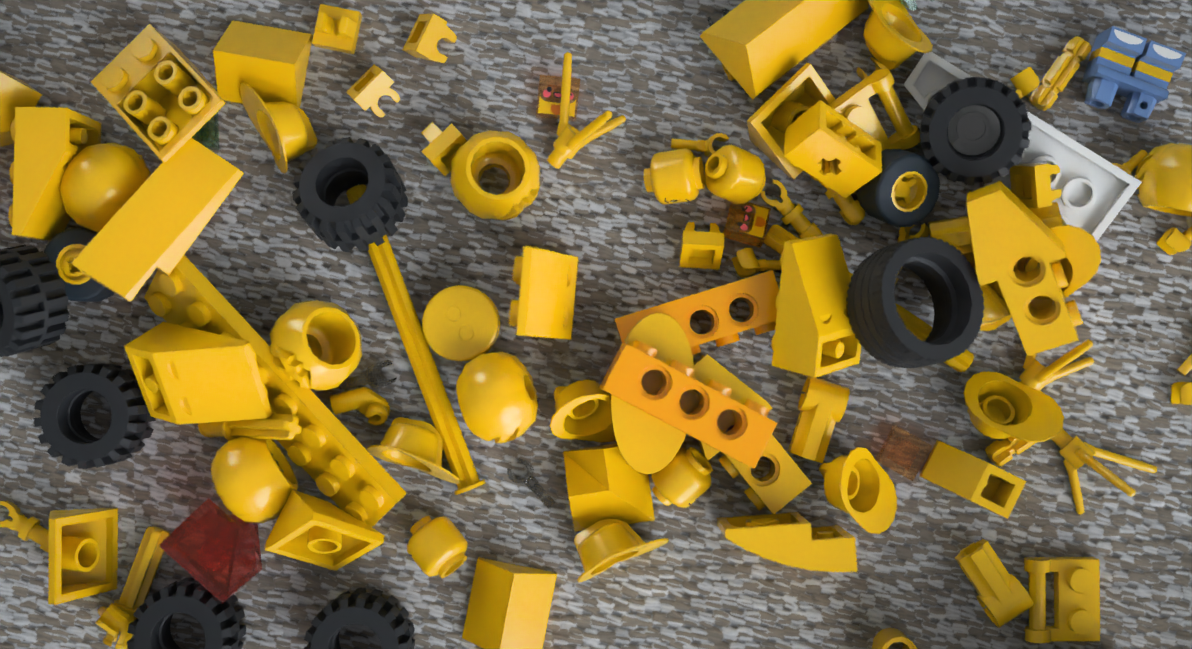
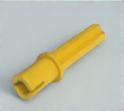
[198,414,302,441]
[102,526,170,649]

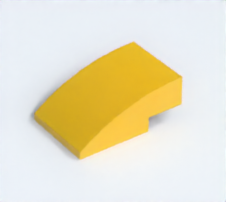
[717,512,858,572]

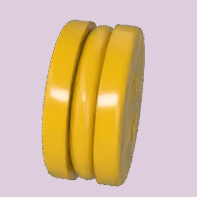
[422,285,500,361]

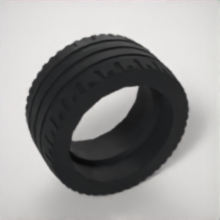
[846,237,984,368]

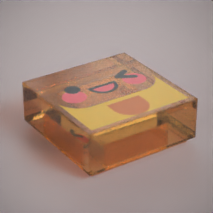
[536,75,581,122]
[722,202,771,248]

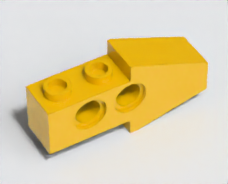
[966,181,1083,356]
[693,354,812,515]

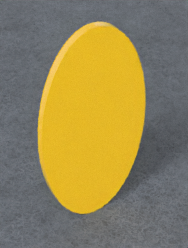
[611,313,695,474]

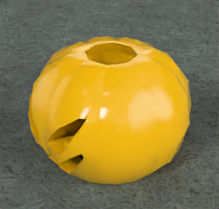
[450,130,540,221]
[60,143,151,233]
[1135,143,1192,217]
[270,300,362,391]
[456,351,538,443]
[211,437,298,523]

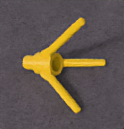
[547,52,626,169]
[1019,340,1094,390]
[1051,428,1157,514]

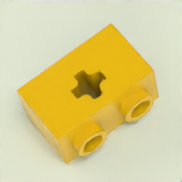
[784,100,882,198]

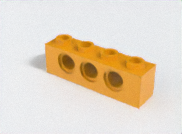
[614,270,779,355]
[599,340,778,469]

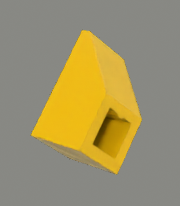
[919,440,1026,519]

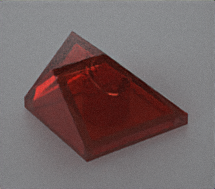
[159,498,262,603]

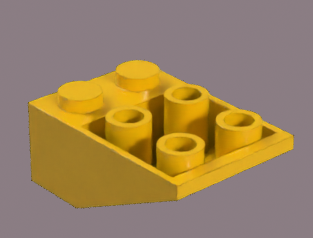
[91,23,226,163]
[8,107,101,242]
[771,233,861,378]
[509,246,578,340]
[124,321,273,425]

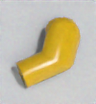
[330,387,390,426]

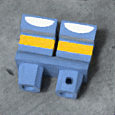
[1082,26,1186,123]

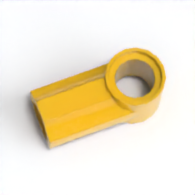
[788,376,850,463]
[955,539,1034,628]

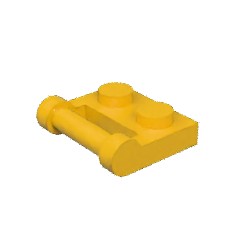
[828,68,921,151]
[1024,557,1100,643]

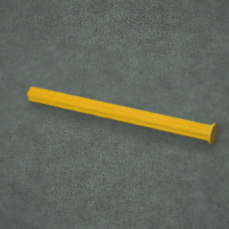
[346,184,486,495]

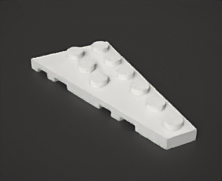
[903,52,1142,241]

